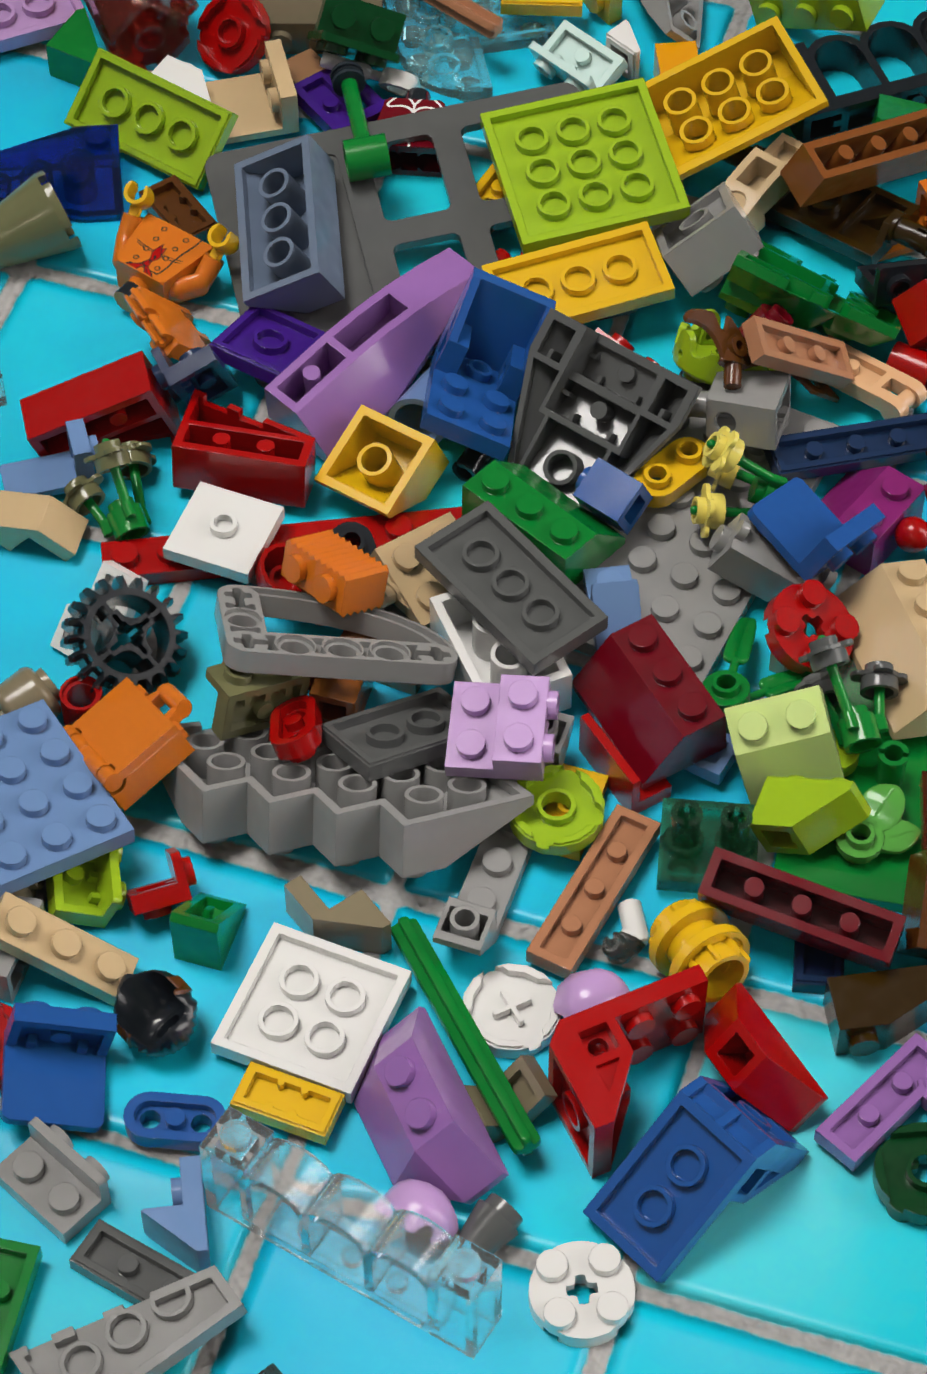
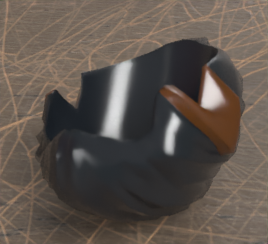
[113,970,198,1058]

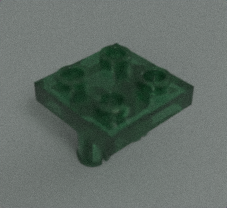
[656,798,758,893]

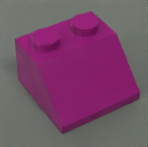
[821,465,925,575]

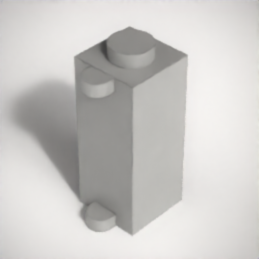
[708,512,838,603]

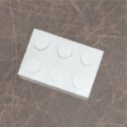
[429,592,572,712]

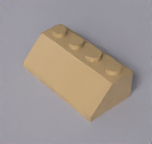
[837,559,927,740]

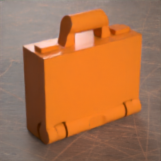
[63,677,195,811]

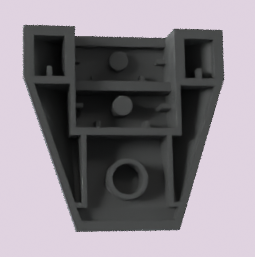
[507,308,703,506]

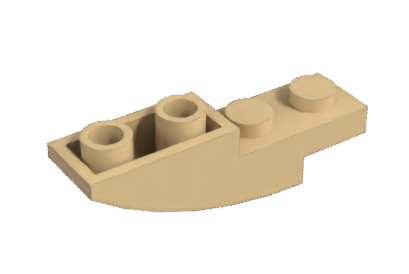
[725,132,803,233]

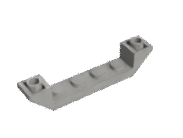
[433,712,574,956]

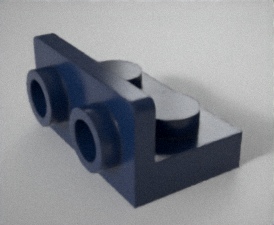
[151,344,239,406]

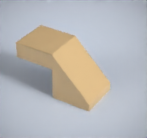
[0,490,89,562]

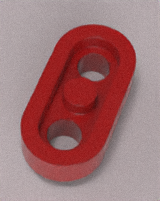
[270,695,322,763]

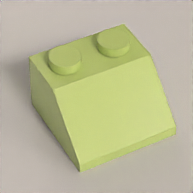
[724,685,845,806]

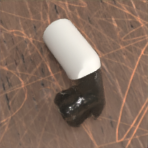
[602,898,650,965]

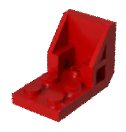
[548,964,708,1178]

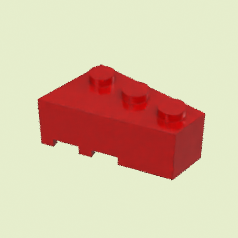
[20,350,181,457]
[171,389,315,508]

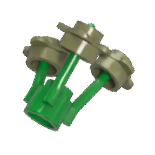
[62,438,157,541]

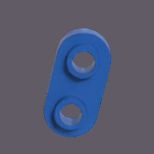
[123,1092,228,1152]

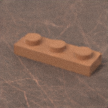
[741,315,855,389]

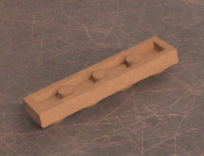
[526,804,661,979]

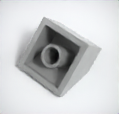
[654,181,764,297]

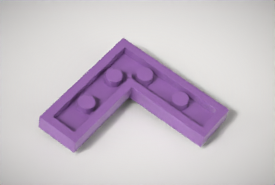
[814,1033,927,1172]

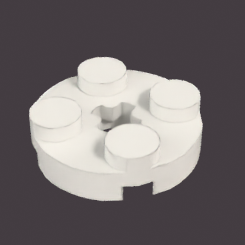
[528,1241,636,1348]

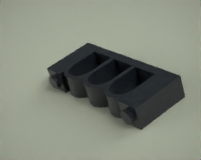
[789,10,927,143]

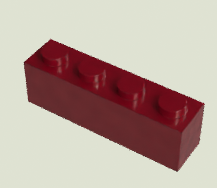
[698,846,907,971]

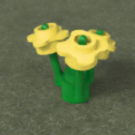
[690,426,788,538]

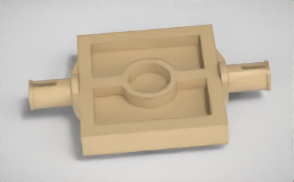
[370,512,455,628]

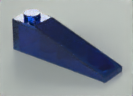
[0,124,124,223]

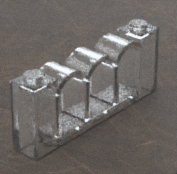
[199,1106,502,1359]

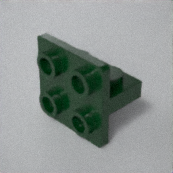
[307,0,407,69]

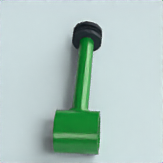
[330,61,392,183]

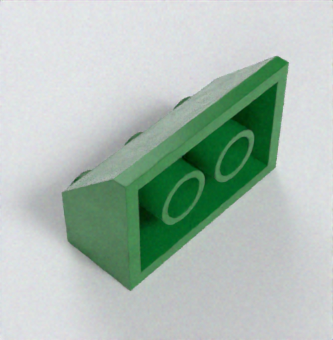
[462,460,626,585]

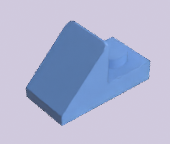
[583,565,641,651]
[141,1155,211,1272]

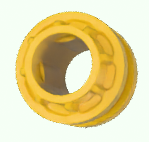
[648,898,751,1003]

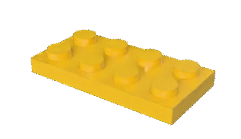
[481,221,675,324]

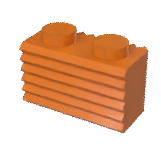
[281,529,389,618]

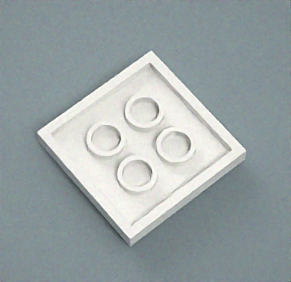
[210,922,412,1104]

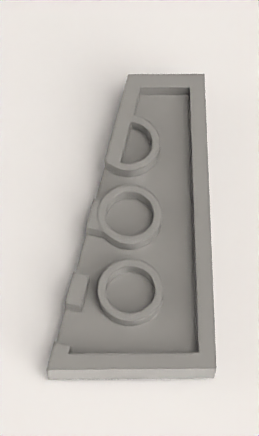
[8,1265,248,1374]

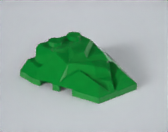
[718,240,902,347]

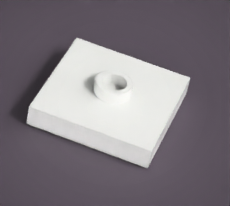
[163,481,285,585]

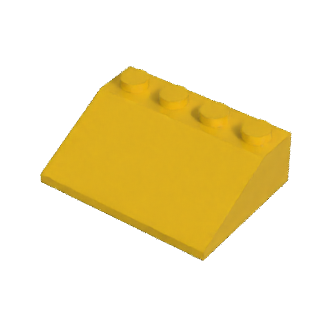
[645,15,829,180]

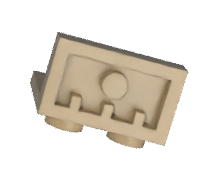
[206,39,299,145]

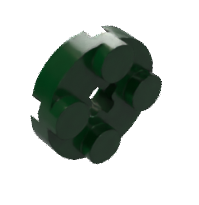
[872,1122,927,1226]

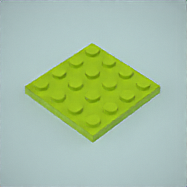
[480,78,691,254]

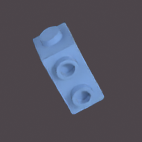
[0,418,98,496]

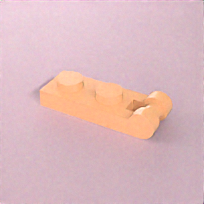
[828,336,927,419]

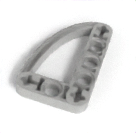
[214,585,458,685]

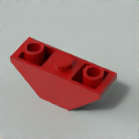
[704,983,828,1132]

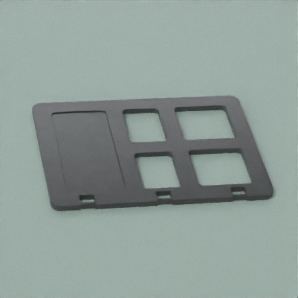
[205,83,639,388]

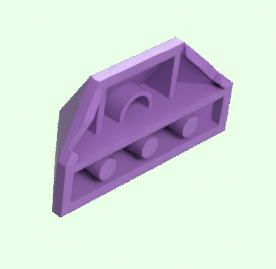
[353,1006,509,1205]

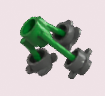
[794,634,908,754]

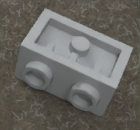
[0,1116,111,1244]

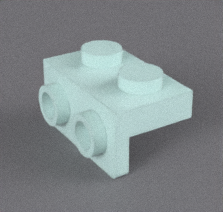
[528,19,629,92]

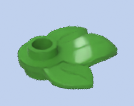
[835,784,921,864]

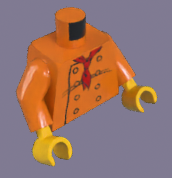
[112,180,239,312]

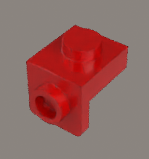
[126,847,197,920]

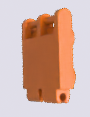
[124,285,229,368]

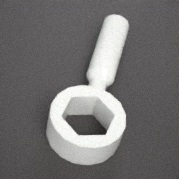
[320,52,422,97]

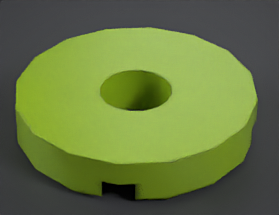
[509,764,605,856]

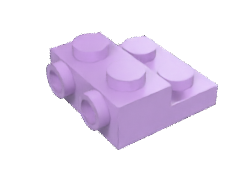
[444,674,559,781]

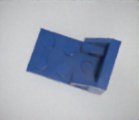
[420,267,556,461]
[583,1076,809,1283]

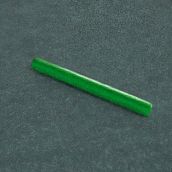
[391,916,541,1156]

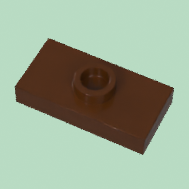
[139,175,217,242]

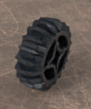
[60,575,188,695]

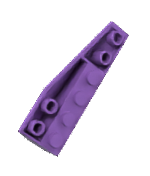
[264,247,475,462]

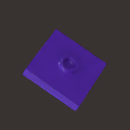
[209,307,326,384]

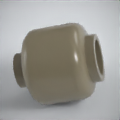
[0,667,61,717]

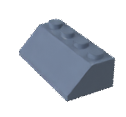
[234,134,345,313]

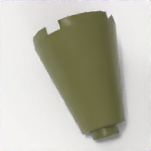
[0,170,82,269]

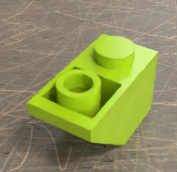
[748,775,872,855]

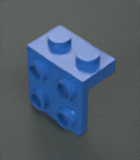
[747,477,886,581]
[0,1001,117,1133]

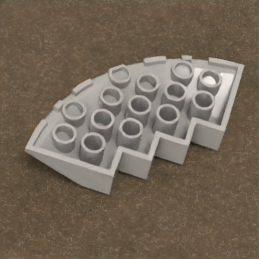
[162,721,534,878]

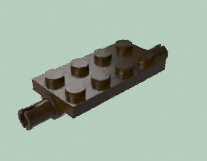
[722,145,927,265]

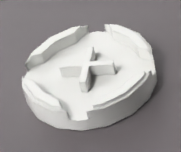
[463,963,561,1059]

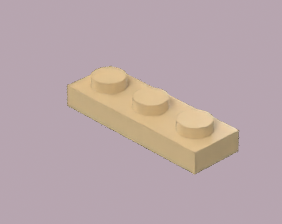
[0,891,139,1006]

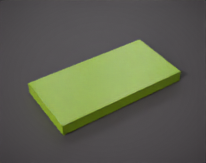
[64,47,239,192]

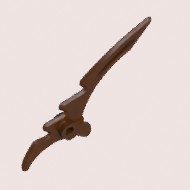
[683,309,839,403]

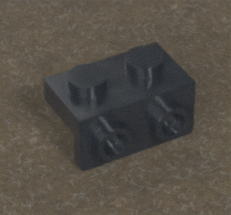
[855,258,927,307]

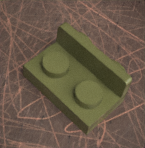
[205,663,311,741]

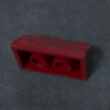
[572,614,727,790]

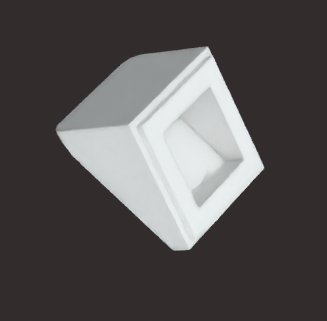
[606,20,640,80]

